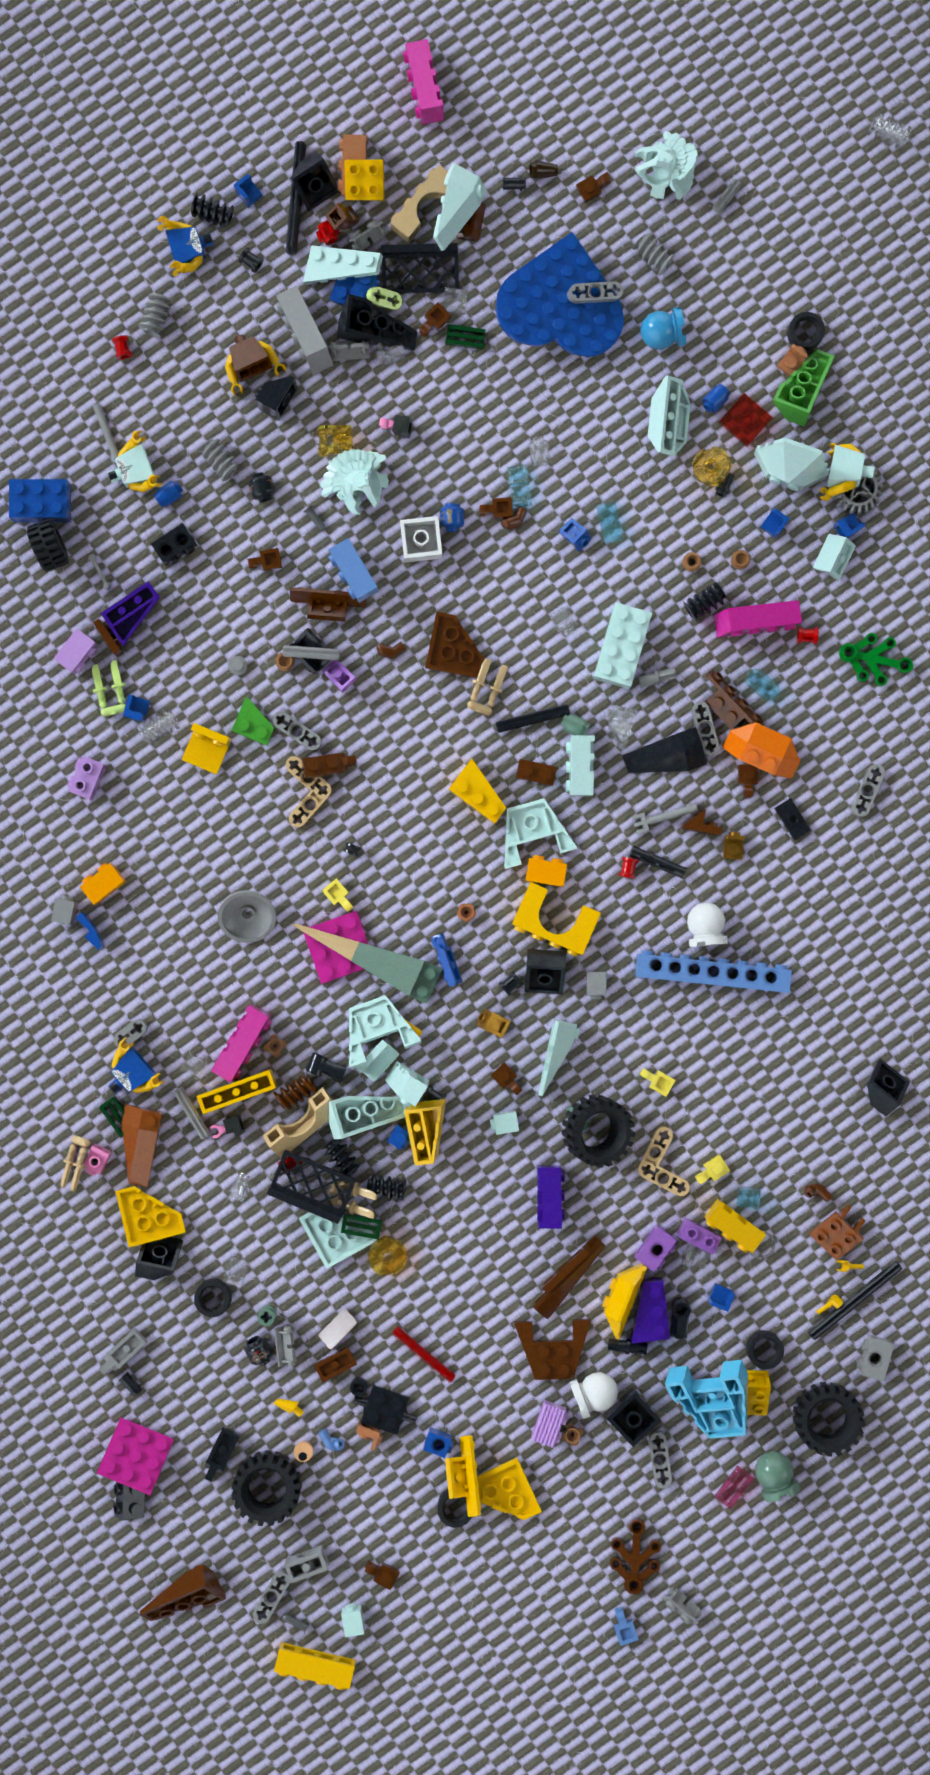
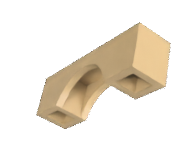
[391,165,448,244]
[263,1087,334,1158]

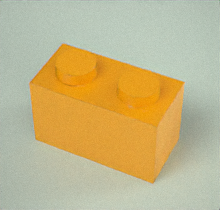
[525,855,567,887]
[80,863,127,905]

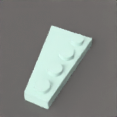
[303,246,383,285]

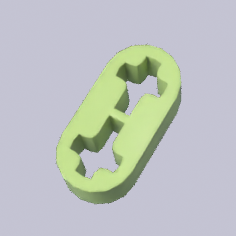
[366,287,402,310]

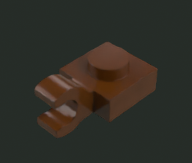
[576,172,611,203]
[419,302,451,337]
[479,497,513,519]
[247,548,282,571]
[737,765,758,798]
[491,1062,522,1095]
[365,1560,400,1590]

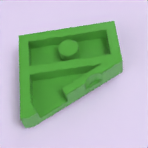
[231,697,275,746]

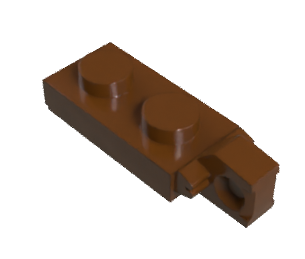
[302,753,357,779]

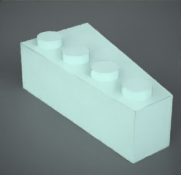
[385,1061,429,1107]

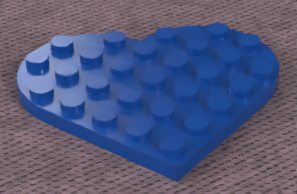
[495,232,624,357]

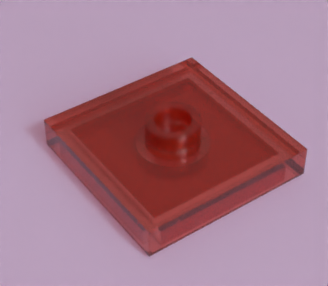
[718,393,773,447]

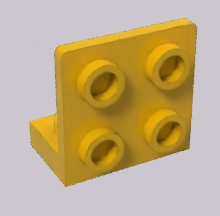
[344,159,385,202]
[182,723,232,774]
[747,1370,771,1416]

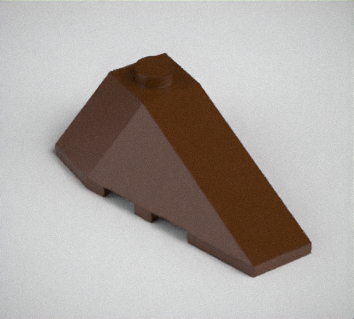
[139,1564,226,1621]

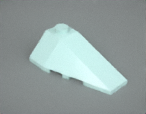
[433,163,487,250]
[538,1019,580,1096]
[328,1096,407,1139]

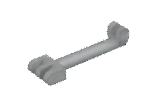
[632,802,699,834]

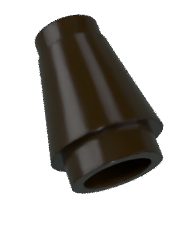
[529,160,558,180]

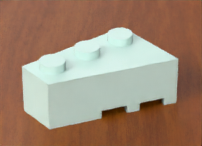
[566,735,595,796]

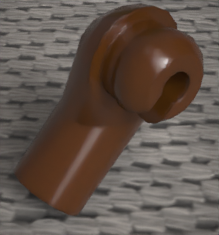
[501,507,527,530]
[376,642,406,659]
[804,1183,833,1202]

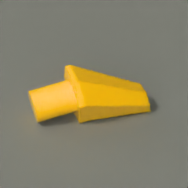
[273,1398,304,1417]

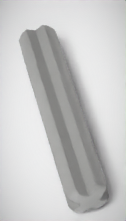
[282,645,340,660]
[174,1087,210,1140]

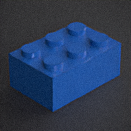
[9,479,71,522]

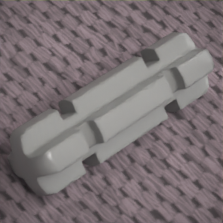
[713,179,742,214]

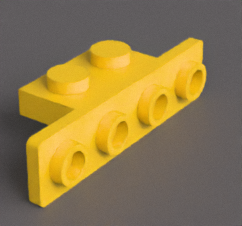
[445,1435,482,1517]

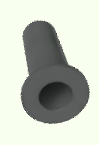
[303,505,326,531]
[282,1613,309,1634]

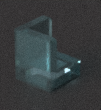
[736,1186,761,1210]

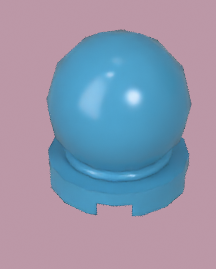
[640,307,686,350]

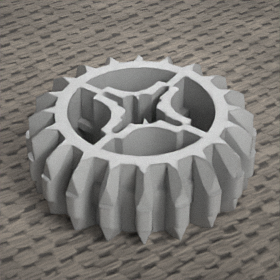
[832,464,883,515]

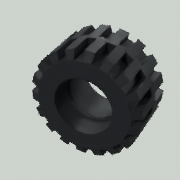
[27,518,69,572]

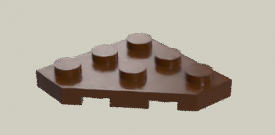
[425,611,485,679]

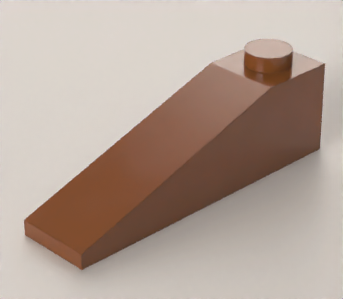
[122,1104,164,1187]

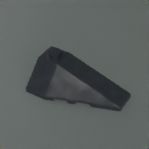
[337,294,418,351]

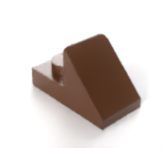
[681,809,722,836]

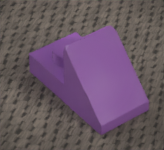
[322,660,357,693]

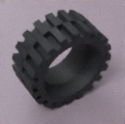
[561,1095,635,1168]
[792,1382,865,1457]
[231,1450,302,1526]

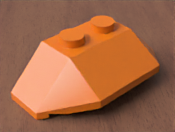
[722,722,800,779]

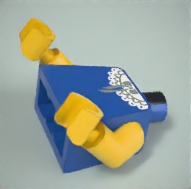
[156,216,214,276]
[108,1037,165,1094]

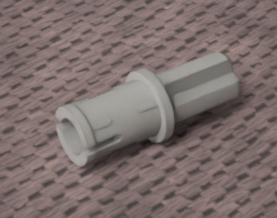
[638,668,677,688]

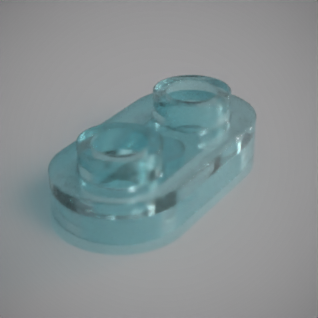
[745,669,780,701]

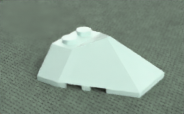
[754,438,830,491]

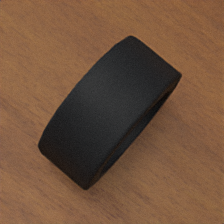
[787,312,825,351]
[194,1279,232,1317]
[746,1330,784,1370]
[437,1489,472,1528]

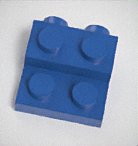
[329,275,380,306]

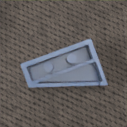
[328,538,379,603]

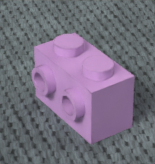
[53,628,98,675]
[67,755,107,801]

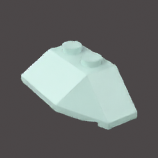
[648,376,691,456]

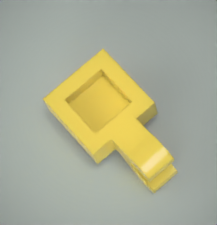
[322,878,354,912]
[639,1068,676,1097]
[695,1154,730,1184]

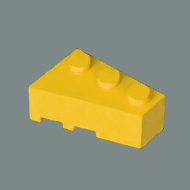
[404,1099,446,1166]

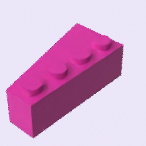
[402,39,444,125]
[714,600,802,638]
[211,1004,272,1083]

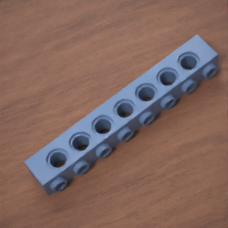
[635,950,792,993]

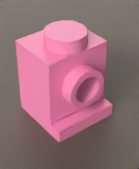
[83,1144,112,1176]

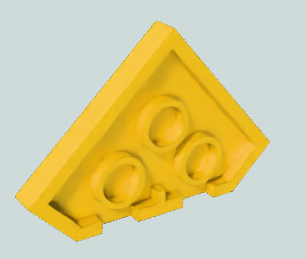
[115,1186,186,1248]
[477,1457,542,1520]

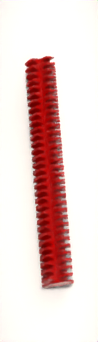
[391,1325,456,1384]

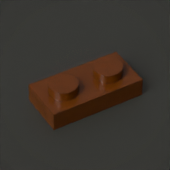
[93,619,124,657]
[516,759,557,786]
[314,1346,357,1383]

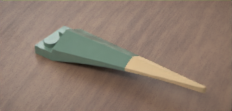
[293,924,442,1004]

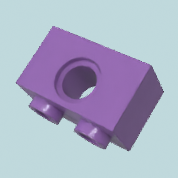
[677,1217,722,1255]
[634,1224,677,1272]

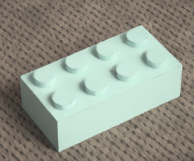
[593,602,652,689]

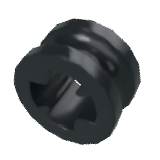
[343,842,362,857]
[350,1377,368,1397]

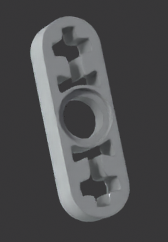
[567,281,623,304]
[691,702,719,756]
[272,711,322,751]
[851,764,885,817]
[648,1430,672,1488]
[253,1569,290,1624]

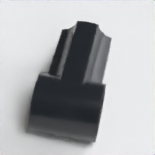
[306,1052,347,1083]
[670,1297,691,1339]

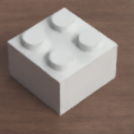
[400,516,443,563]

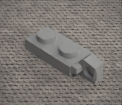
[99,1327,148,1375]

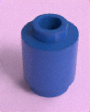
[702,384,730,413]
[154,480,183,508]

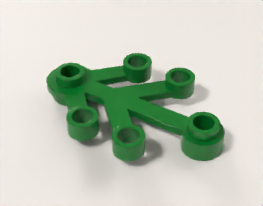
[839,633,913,686]

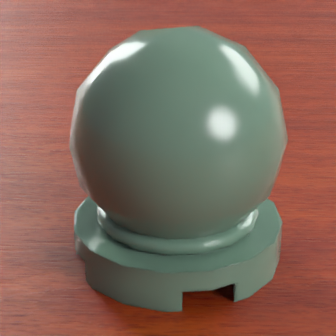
[755,1451,800,1502]

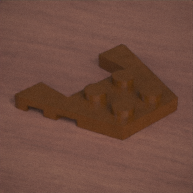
[515,1319,590,1380]

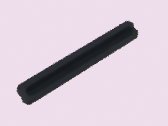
[495,704,570,733]

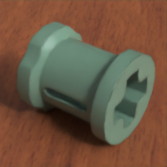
[257,1305,277,1326]

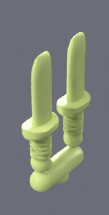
[92,660,126,716]

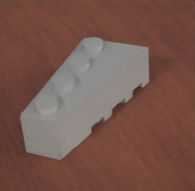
[276,285,334,375]

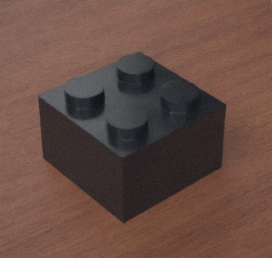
[605,1387,661,1447]

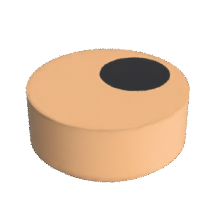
[294,1441,313,1462]

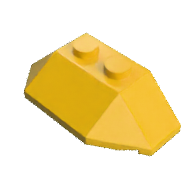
[602,1263,647,1340]

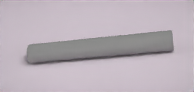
[93,404,119,460]

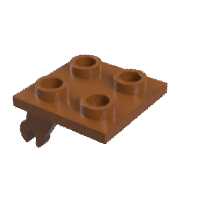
[809,1204,865,1261]

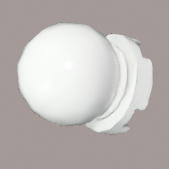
[687,902,728,947]
[570,1372,618,1419]

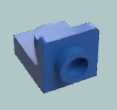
[559,518,592,552]

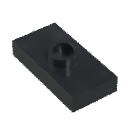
[774,798,811,841]

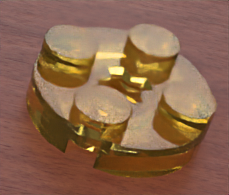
[692,447,732,486]
[367,1236,407,1276]

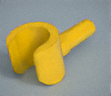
[836,1260,864,1272]
[816,1295,843,1314]

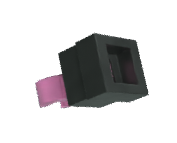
[379,415,413,438]
[210,1114,245,1138]

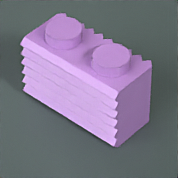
[531,1400,569,1448]

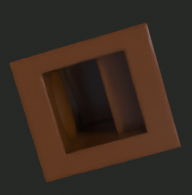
[325,203,360,230]

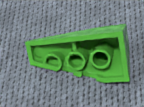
[773,349,835,427]

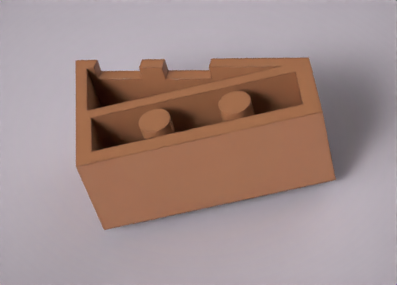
[338,134,368,196]

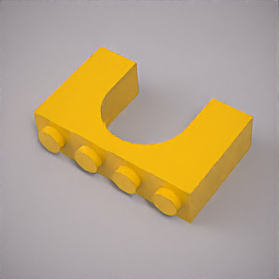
[512,882,601,957]

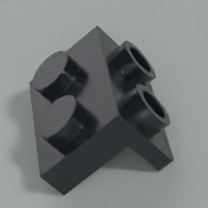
[289,628,331,674]
[113,1482,145,1521]

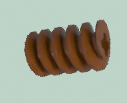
[273,1072,317,1111]

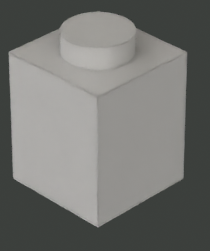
[51,895,78,925]
[586,972,606,999]

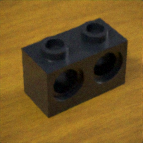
[151,523,198,566]

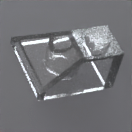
[605,705,638,751]

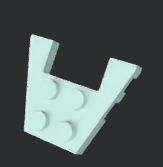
[504,798,577,869]
[349,995,422,1069]

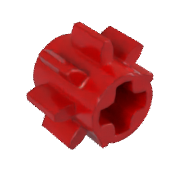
[316,220,340,245]

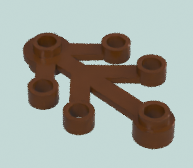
[610,1518,661,1594]

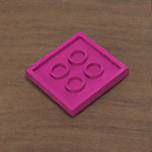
[303,911,369,984]
[96,1418,174,1496]

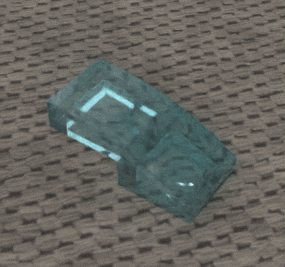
[507,465,532,508]
[596,501,623,543]

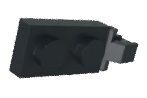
[204,1426,241,1482]

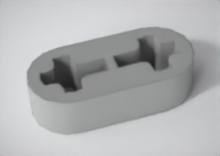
[114,1019,148,1047]

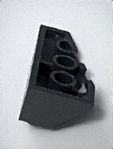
[622,727,707,773]

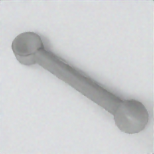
[88,554,111,590]

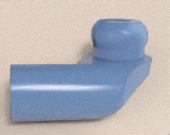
[318,1428,345,1451]

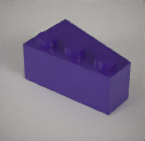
[100,581,160,646]
[537,1165,565,1229]
[630,1277,670,1343]

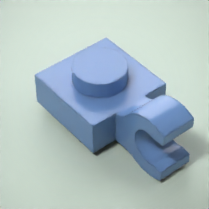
[614,1606,639,1646]

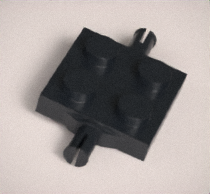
[353,1384,417,1435]

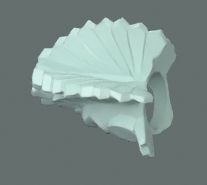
[635,131,699,200]
[320,449,389,515]

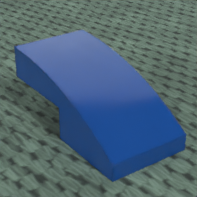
[76,913,104,950]

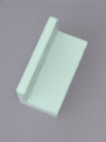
[813,534,856,580]
[356,1039,399,1082]

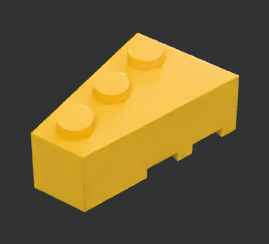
[449,758,506,825]
[704,1198,766,1254]

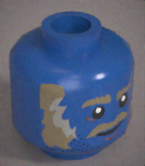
[439,503,465,532]

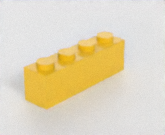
[196,1068,278,1114]
[274,1642,356,1690]

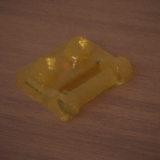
[317,425,353,457]

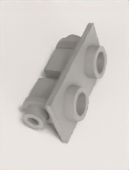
[347,219,387,251]
[330,340,370,362]
[274,1324,297,1367]
[662,1587,702,1624]

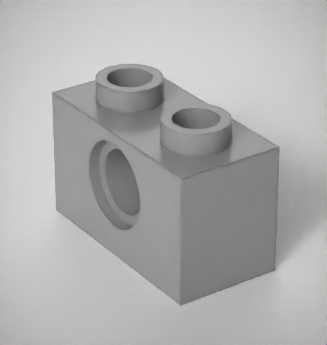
[857,1334,894,1381]
[285,1545,329,1583]

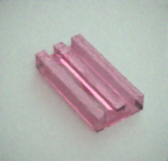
[714,1465,754,1509]

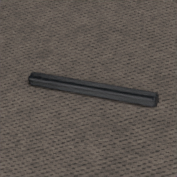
[286,141,306,255]
[808,1261,902,1340]

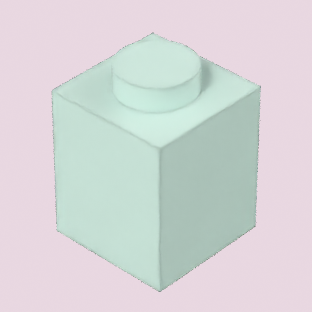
[490,1110,519,1135]
[341,1603,365,1638]

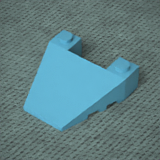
[665,1360,748,1439]

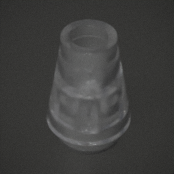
[228,1173,250,1202]

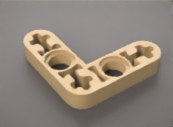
[286,756,332,828]
[637,1126,690,1196]

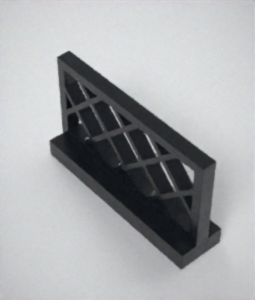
[381,243,459,294]
[267,1150,357,1224]

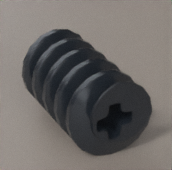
[191,192,234,228]
[683,582,726,622]
[320,1139,361,1181]
[366,1173,407,1203]

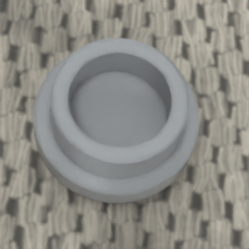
[228,656,248,675]

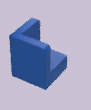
[234,174,262,208]
[760,508,790,538]
[833,513,866,538]
[123,694,150,723]
[708,1283,735,1312]

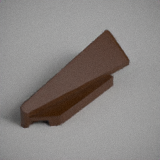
[532,1235,605,1319]

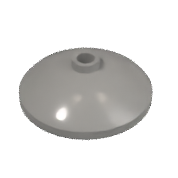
[218,890,276,943]

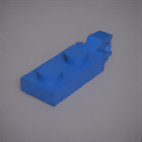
[431,933,462,987]

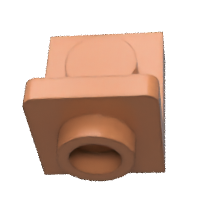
[777,344,808,377]
[356,1420,383,1451]

